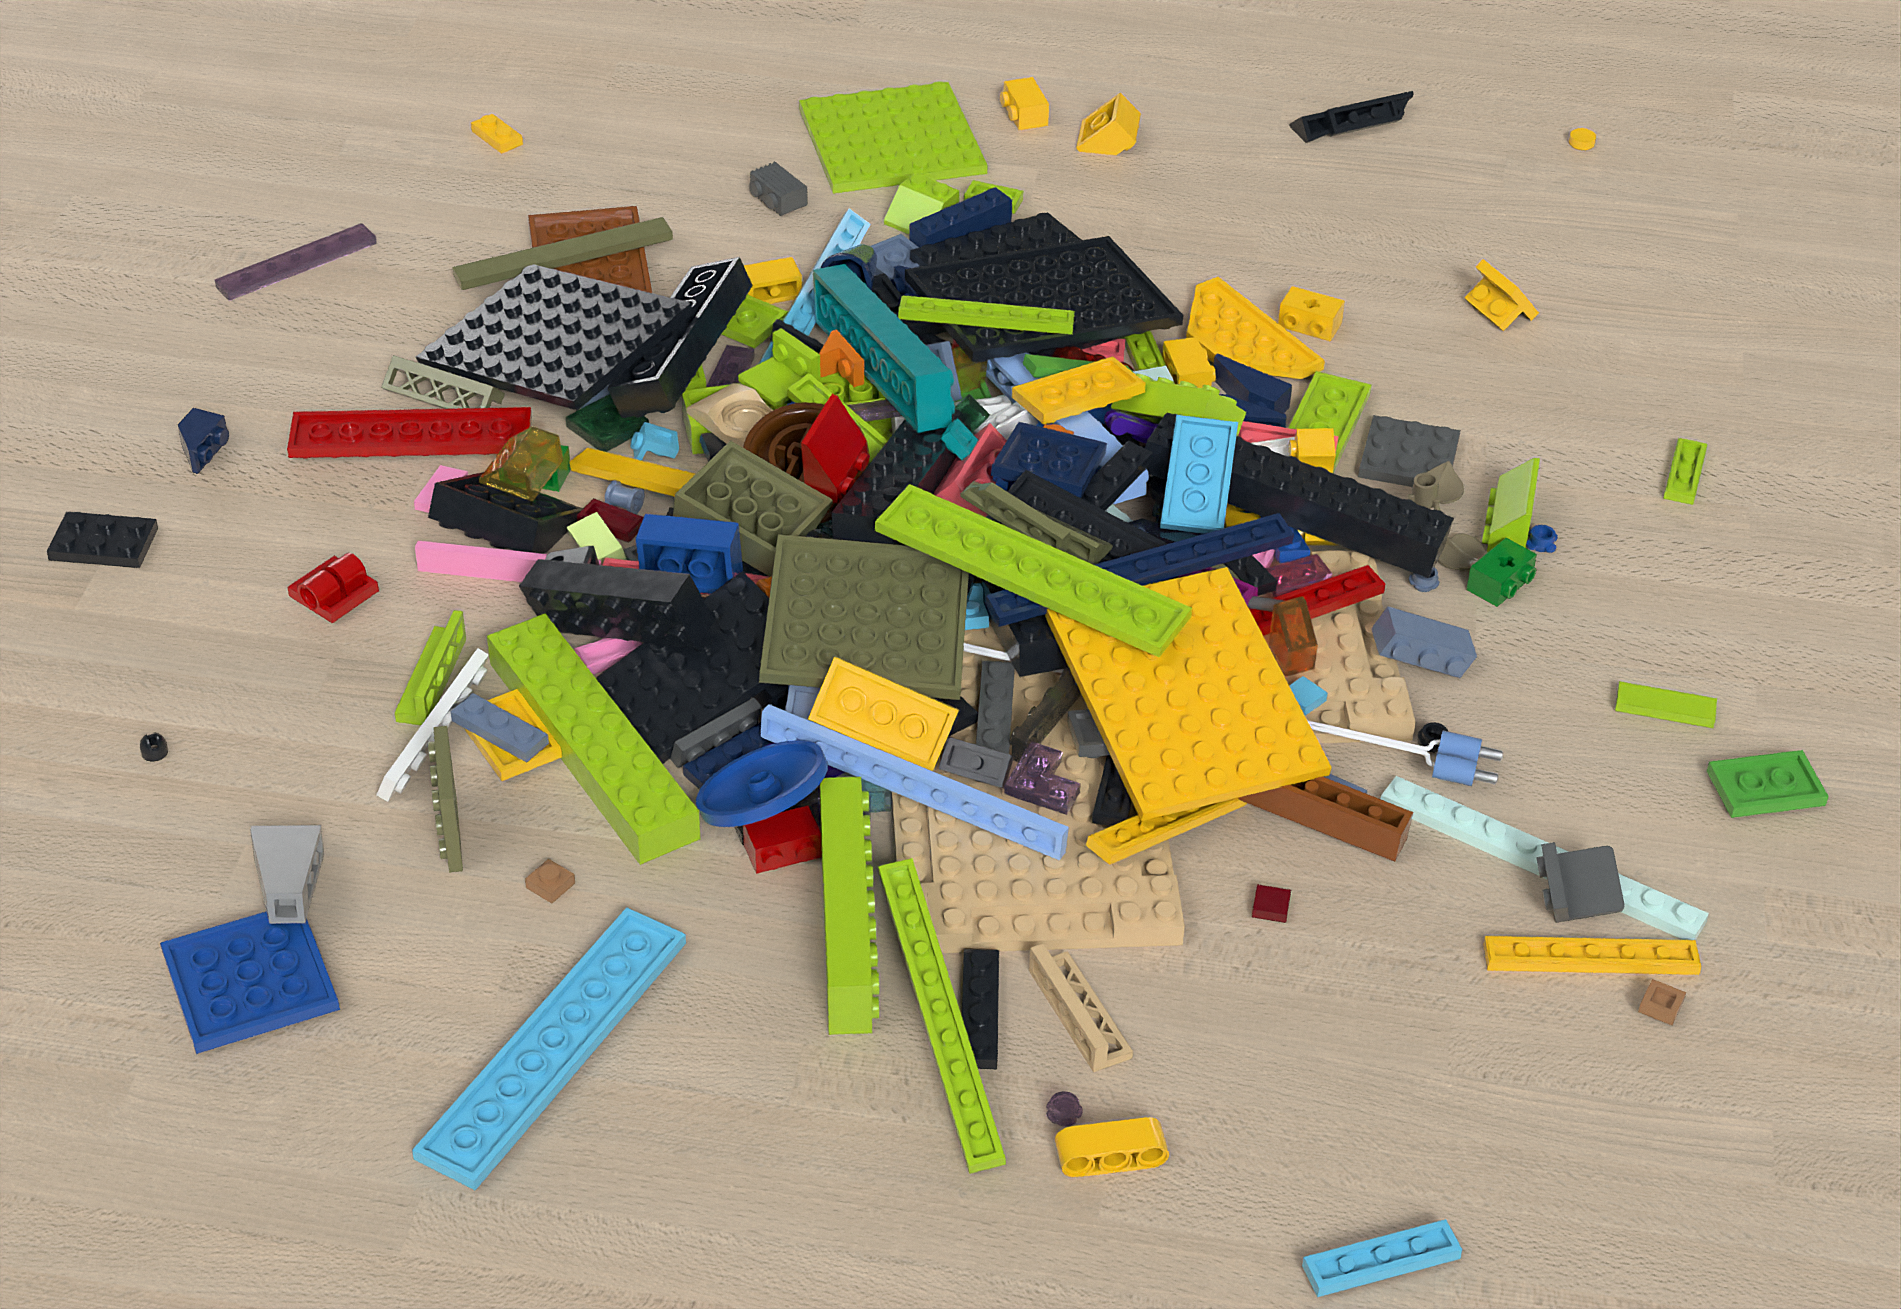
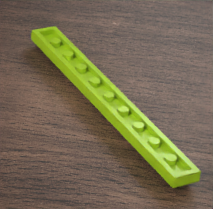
[878,858,1006,1174]

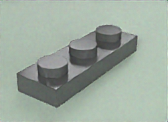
[670,698,762,768]

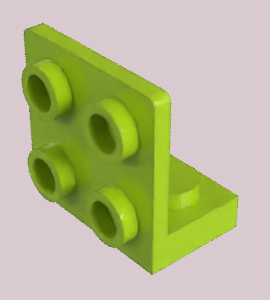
[738,328,820,407]

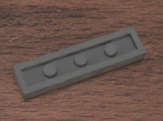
[976,661,1015,754]

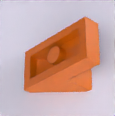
[819,329,864,387]

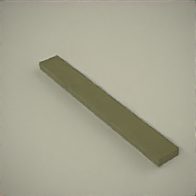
[452,217,673,290]

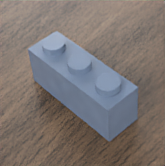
[1371,606,1477,678]

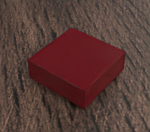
[1252,884,1291,923]

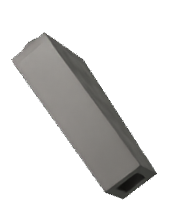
[250,825,324,924]

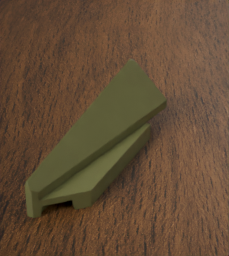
[960,481,1113,565]

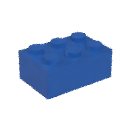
[636,514,743,594]

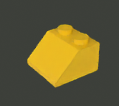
[1076,92,1141,155]

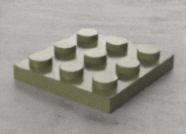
[428,726,463,873]

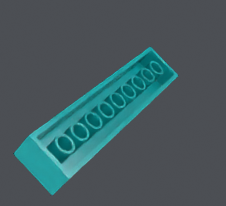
[813,264,955,433]

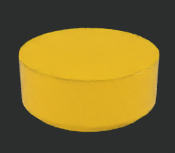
[1569,128,1596,150]

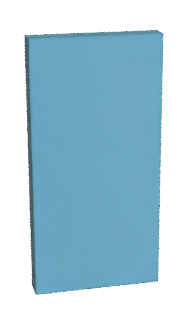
[1160,415,1238,534]

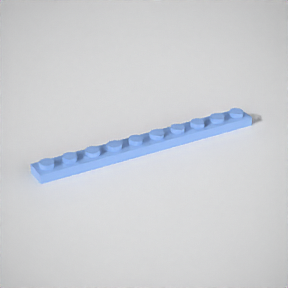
[761,704,1069,860]

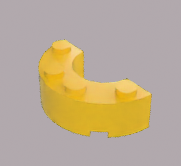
[1288,428,1338,546]

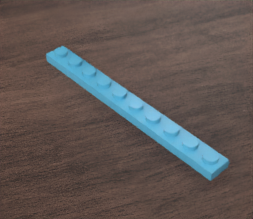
[758,209,871,364]

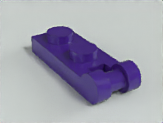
[1104,410,1158,443]

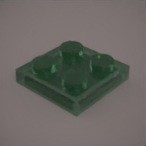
[565,394,649,452]

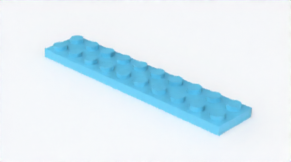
[412,907,686,1190]

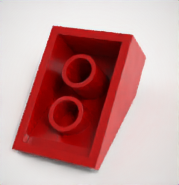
[801,394,870,504]

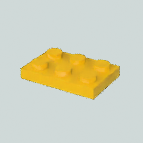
[463,689,562,781]

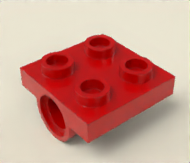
[287,552,379,623]

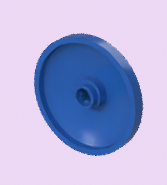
[696,740,828,827]

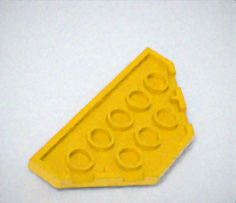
[1186,276,1325,379]

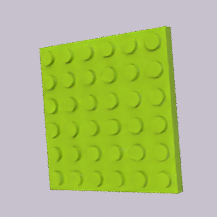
[799,81,988,194]

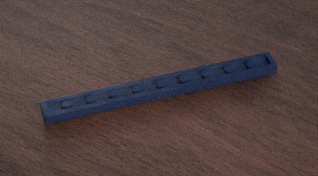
[986,513,1294,627]

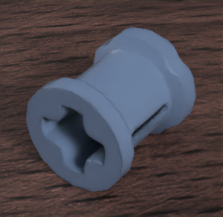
[605,480,645,514]

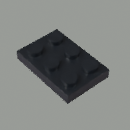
[47,511,158,568]

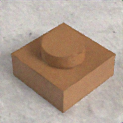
[525,859,575,903]
[1638,979,1687,1026]

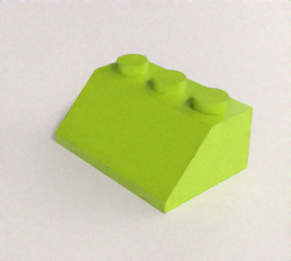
[1482,458,1540,553]

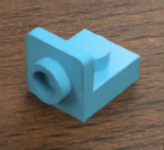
[630,422,679,460]
[965,583,989,630]

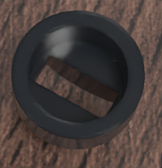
[140,732,168,762]

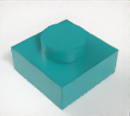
[941,418,978,460]

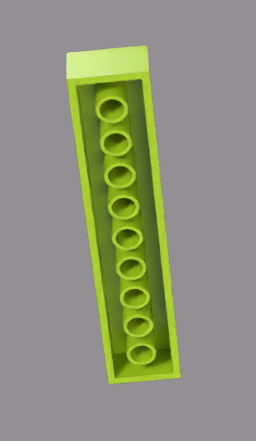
[487,614,701,865]

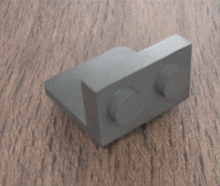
[1536,842,1625,923]

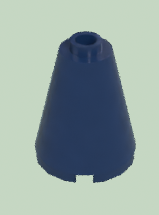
[821,244,877,291]

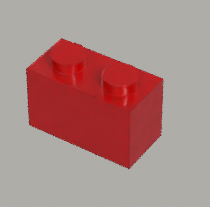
[743,806,822,874]

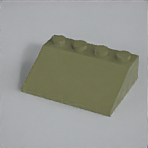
[673,441,833,577]

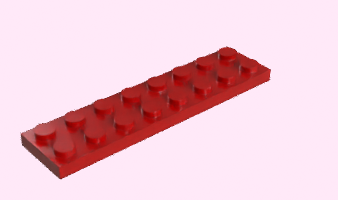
[287,407,532,459]

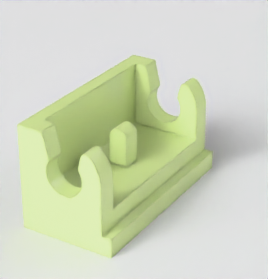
[567,512,627,564]

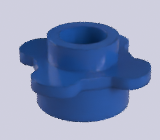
[1526,525,1558,553]

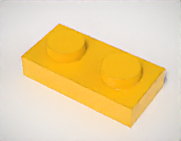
[471,114,523,154]

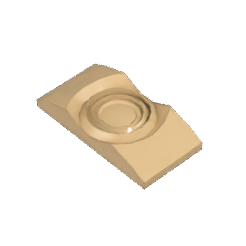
[687,383,773,447]

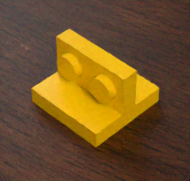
[1464,259,1539,331]

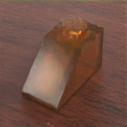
[1269,596,1318,677]

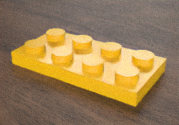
[1012,356,1145,424]
[808,656,959,771]

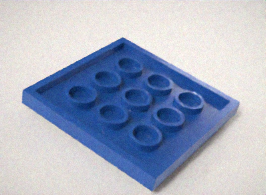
[160,912,340,1054]

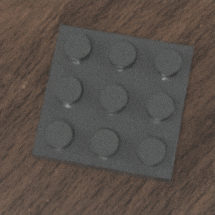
[1358,415,1461,487]

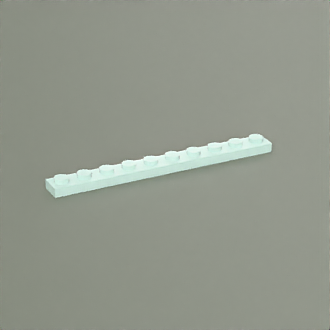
[1381,776,1709,940]

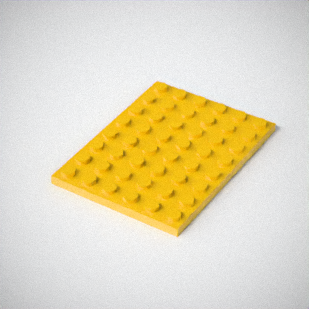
[1045,567,1332,821]

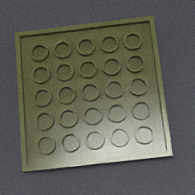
[759,534,969,700]

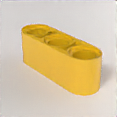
[1055,1117,1169,1177]

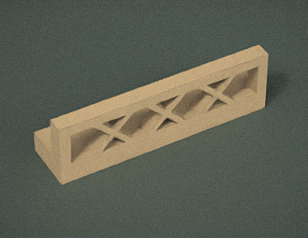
[1029,943,1133,1072]

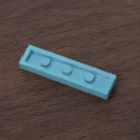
[1302,1219,1462,1297]

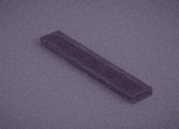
[214,223,377,301]

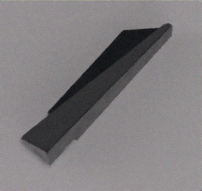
[1289,91,1414,143]

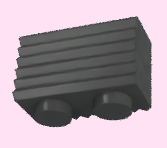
[749,161,808,216]

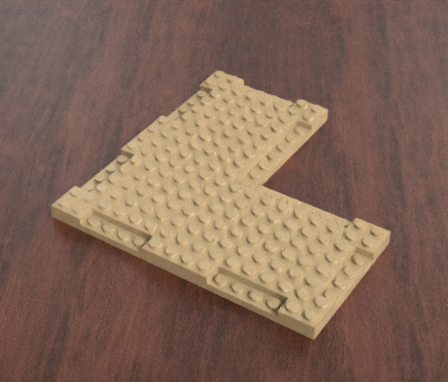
[891,551,1415,955]

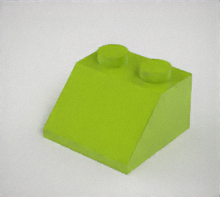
[884,173,960,234]

